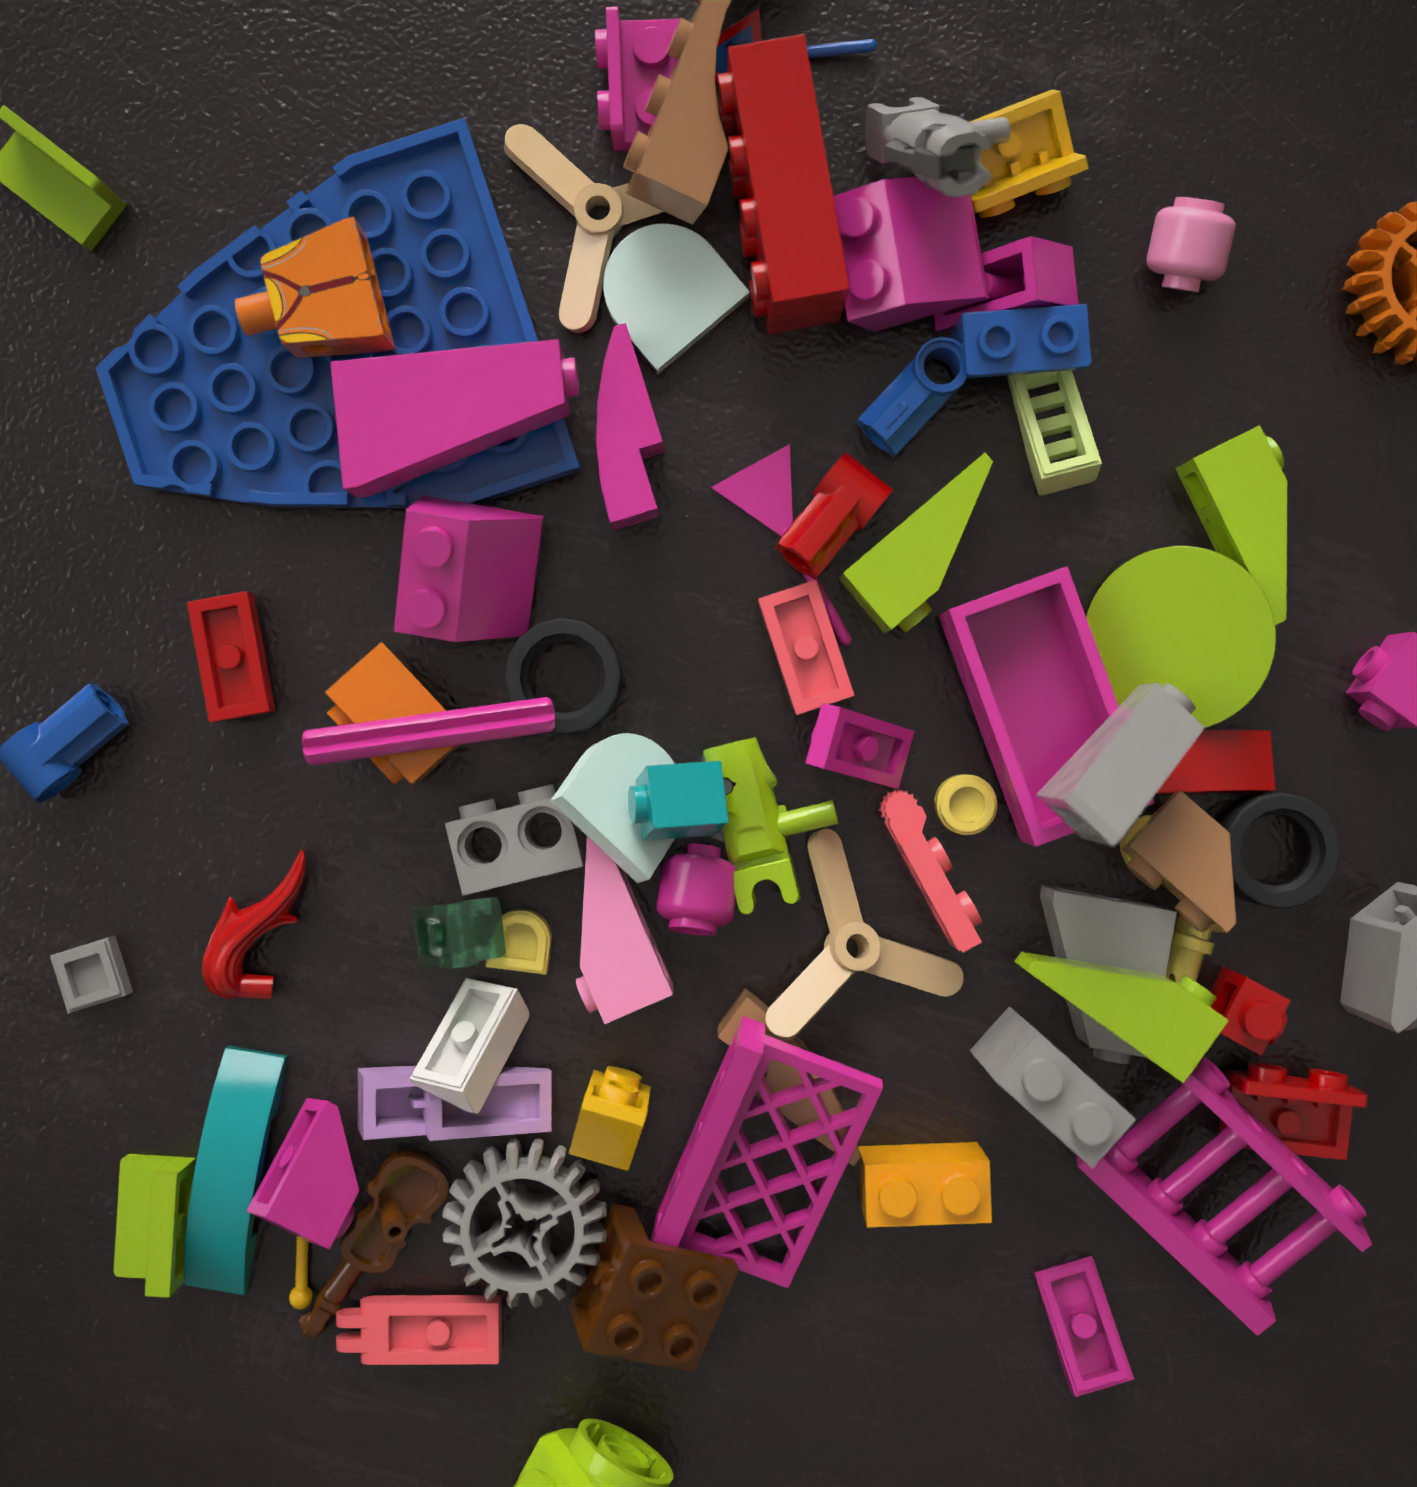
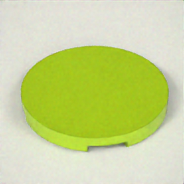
[1086,546,1276,727]

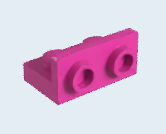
[595,6,680,152]

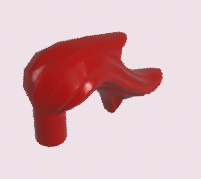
[202,850,306,1000]

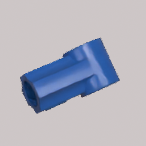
[856,337,967,458]
[0,684,130,803]

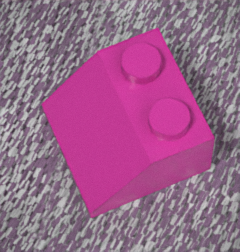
[833,177,989,332]
[394,495,544,642]

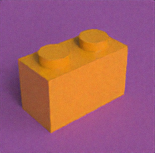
[858,1142,992,1228]

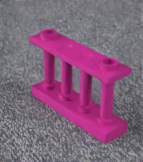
[1076,1057,1372,1336]

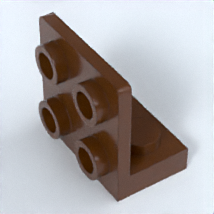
[568,1203,739,1371]

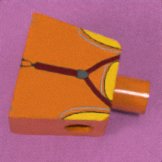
[235,216,396,358]

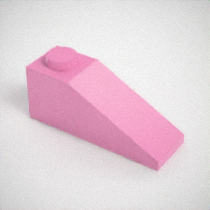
[576,836,674,1024]

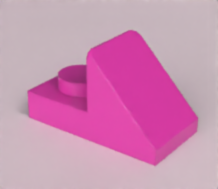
[805,703,914,789]

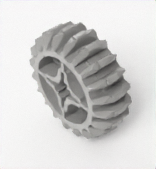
[442,1138,608,1309]

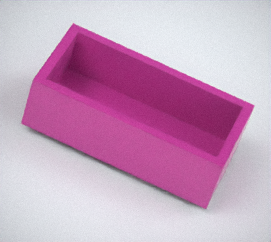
[938,566,1154,847]

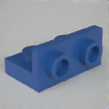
[951,304,1091,378]

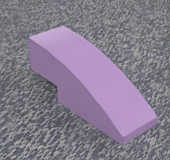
[358,1066,552,1141]

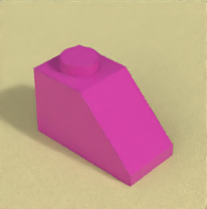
[934,236,1078,333]
[246,1098,359,1250]

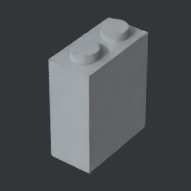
[970,1006,1136,1168]

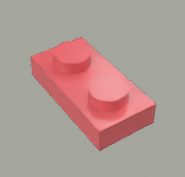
[757,580,855,715]

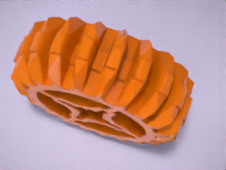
[1342,201,1417,365]

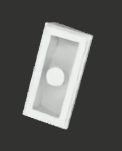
[410,978,530,1114]

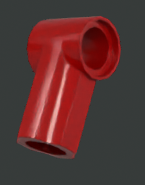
[775,452,894,580]

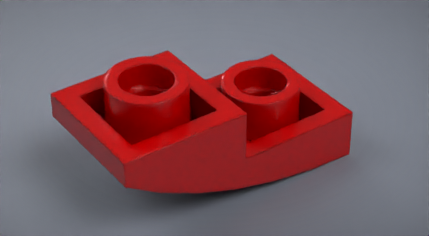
[1155,730,1276,796]

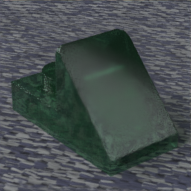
[412,897,506,969]

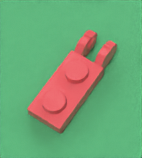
[878,790,982,952]

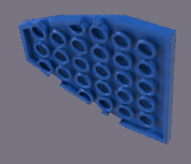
[96,117,581,508]

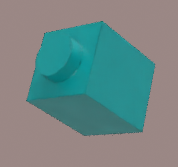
[628,761,729,841]

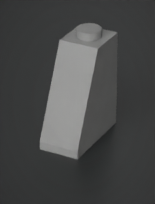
[1036,683,1205,847]
[1040,885,1177,1064]

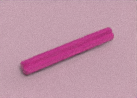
[302,697,556,765]

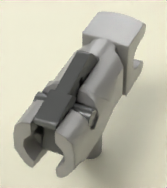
[865,97,1010,197]

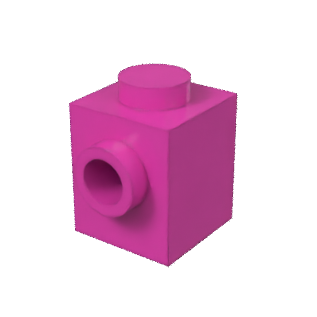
[1345,631,1417,731]

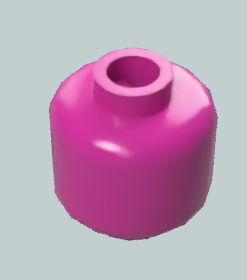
[656,843,737,936]

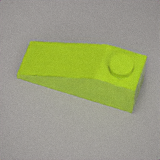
[1175,425,1287,625]
[838,453,993,634]
[1014,952,1229,1083]

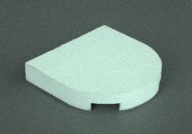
[603,224,750,375]
[550,733,675,883]

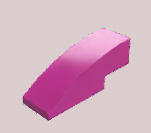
[596,323,664,531]

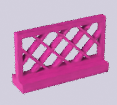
[651,1015,883,1288]

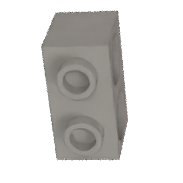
[445,784,586,896]

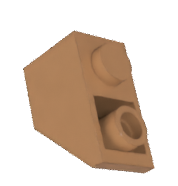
[1122,790,1236,933]

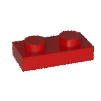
[187,591,276,723]

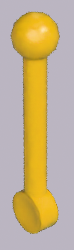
[289,1237,313,1310]

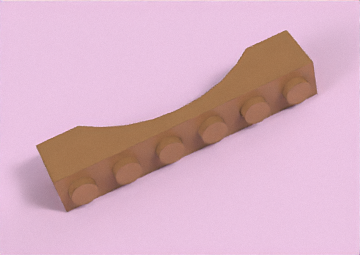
[623,0,731,225]

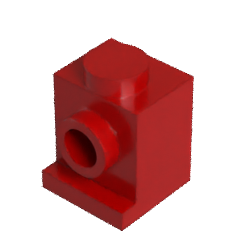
[1210,967,1291,1056]

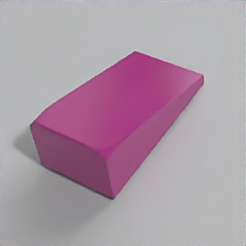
[1034,1256,1134,1397]

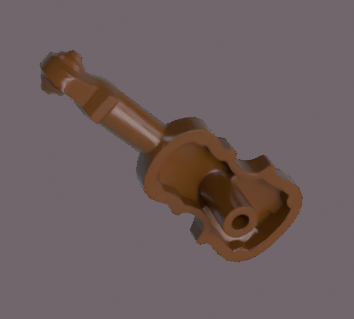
[298,1150,449,1339]

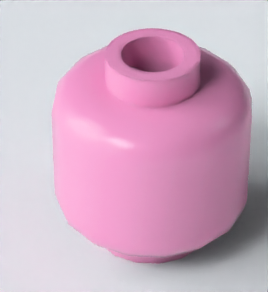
[1146,197,1235,292]

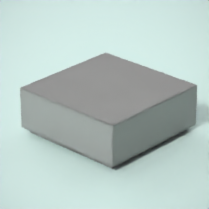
[50,935,133,1013]

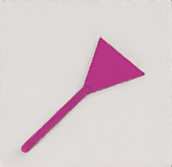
[711,444,852,646]

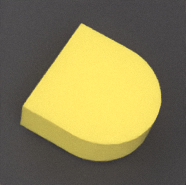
[486,908,552,975]

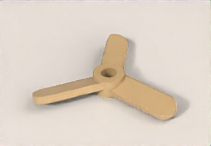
[504,124,715,333]
[765,828,964,1041]

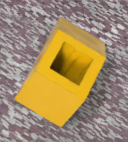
[569,1066,651,1171]

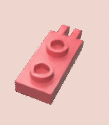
[336,1295,502,1365]

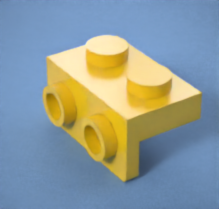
[970,90,1089,218]

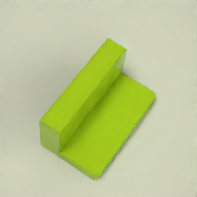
[0,105,127,252]
[114,1154,196,1298]

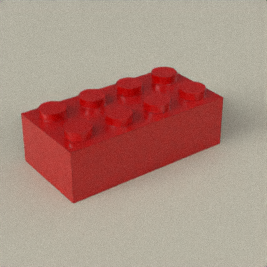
[717,34,850,335]

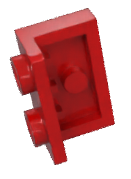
[1218,1062,1368,1160]

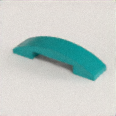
[184,1046,288,1295]

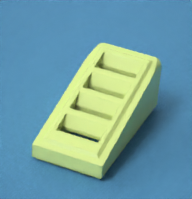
[1007,371,1102,495]

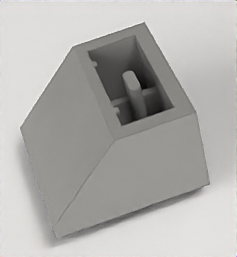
[1340,882,1417,1034]

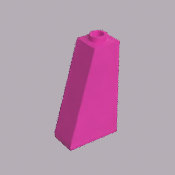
[331,339,579,498]

